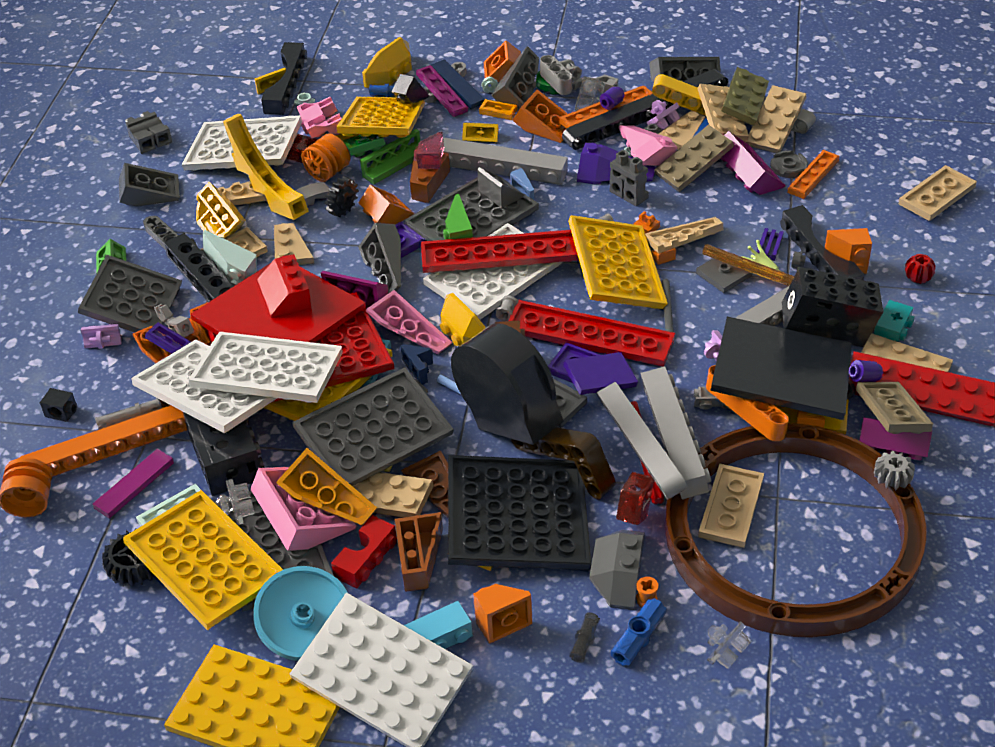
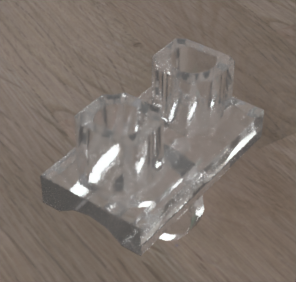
[215,479,255,525]
[707,621,752,669]

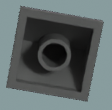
[477,167,524,209]

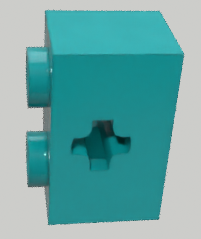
[874,300,915,342]

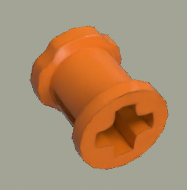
[636,577,658,607]

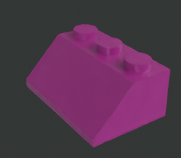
[321,270,389,309]
[859,417,932,460]

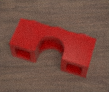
[331,515,397,589]

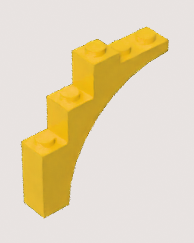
[223,114,309,220]

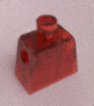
[616,472,654,525]

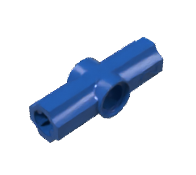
[611,598,667,666]

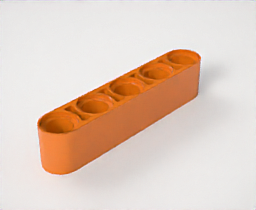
[706,365,789,441]

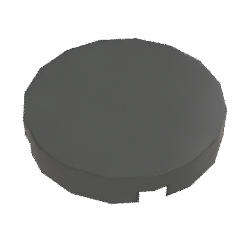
[770,150,808,178]

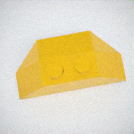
[362,37,412,88]
[196,182,246,238]
[440,293,486,346]

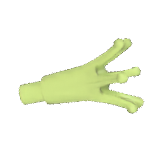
[741,240,785,281]

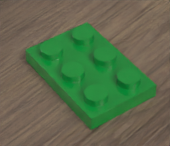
[343,134,386,157]

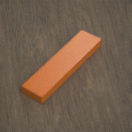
[787,150,840,199]

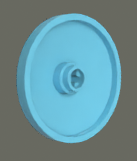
[254,566,348,661]

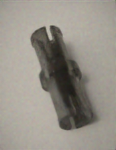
[569,612,600,663]

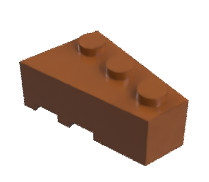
[410,146,450,203]
[395,512,443,592]

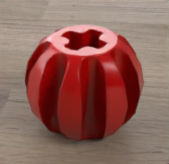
[905,254,936,284]

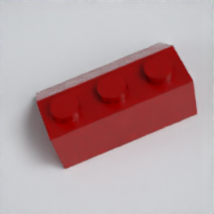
[257,254,312,318]

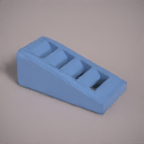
[510,168,534,200]

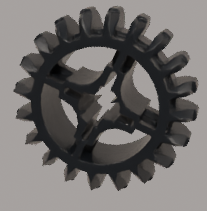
[102,528,154,587]

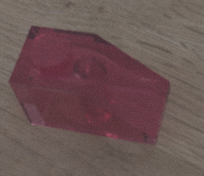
[414,132,444,169]

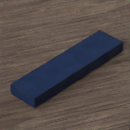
[431,59,485,109]

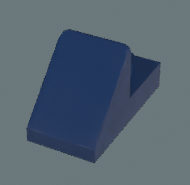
[400,344,433,385]

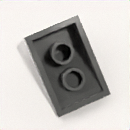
[119,163,180,206]

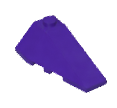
[577,143,656,184]

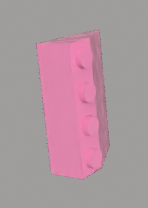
[251,467,357,551]

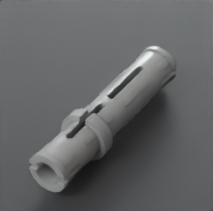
[95,398,161,430]

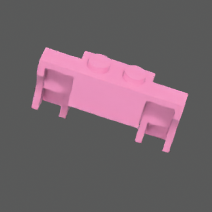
[297,97,342,139]

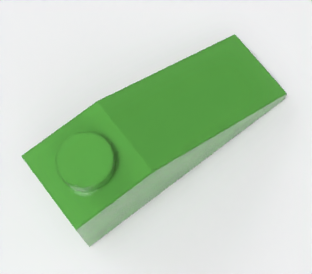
[443,194,473,240]

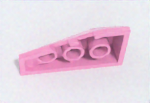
[619,125,677,166]
[366,290,452,354]

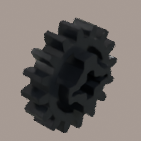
[324,176,359,217]

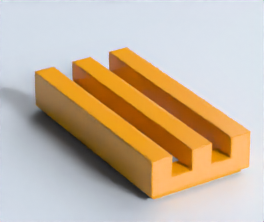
[479,99,518,120]

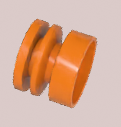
[301,134,351,182]
[0,458,53,517]

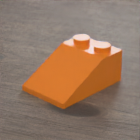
[512,89,568,143]

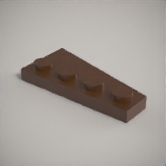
[401,451,448,518]

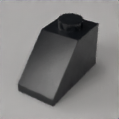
[391,74,429,104]

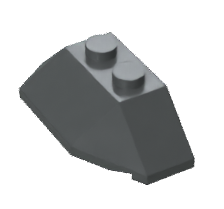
[589,529,645,610]

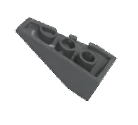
[491,46,539,110]
[649,57,721,87]
[358,223,401,293]

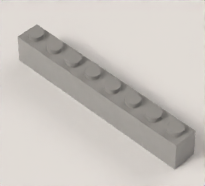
[423,135,568,185]
[640,366,711,499]

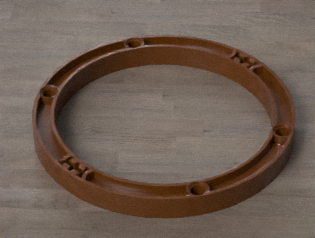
[665,423,926,637]

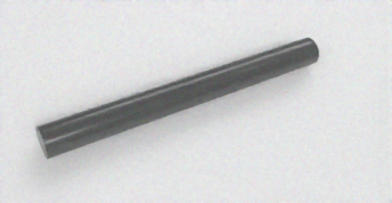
[662,279,674,333]

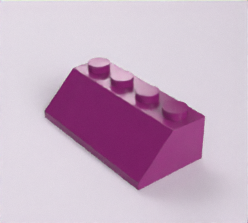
[720,131,786,195]

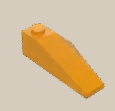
[276,448,377,526]

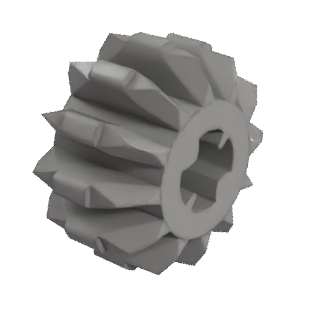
[874,451,915,490]

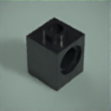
[40,388,77,422]

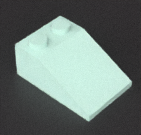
[203,230,257,285]

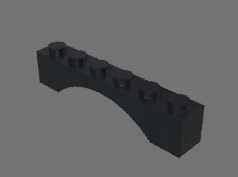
[261,42,307,115]
[780,205,864,280]

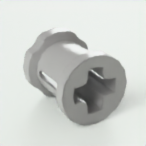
[496,295,518,321]

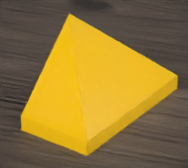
[254,68,286,94]
[462,123,499,142]

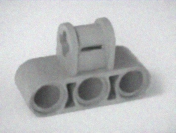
[540,55,582,95]

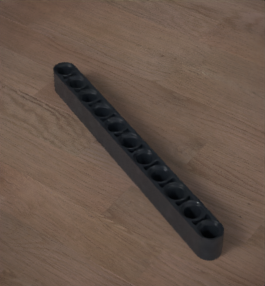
[562,69,728,150]

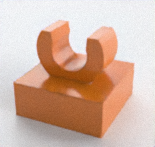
[634,211,660,233]

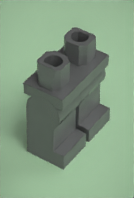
[125,111,172,154]
[610,149,649,206]

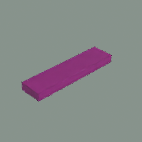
[416,65,468,117]
[92,449,174,519]

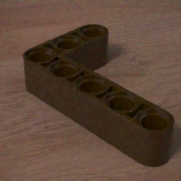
[510,427,616,500]

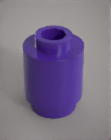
[599,87,625,110]
[849,360,883,382]

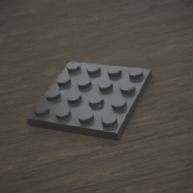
[78,255,182,332]

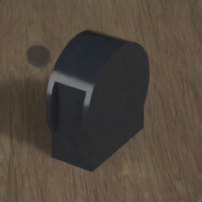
[451,323,564,445]

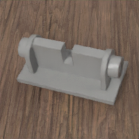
[694,387,730,409]

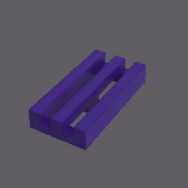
[756,228,784,261]
[145,322,191,354]

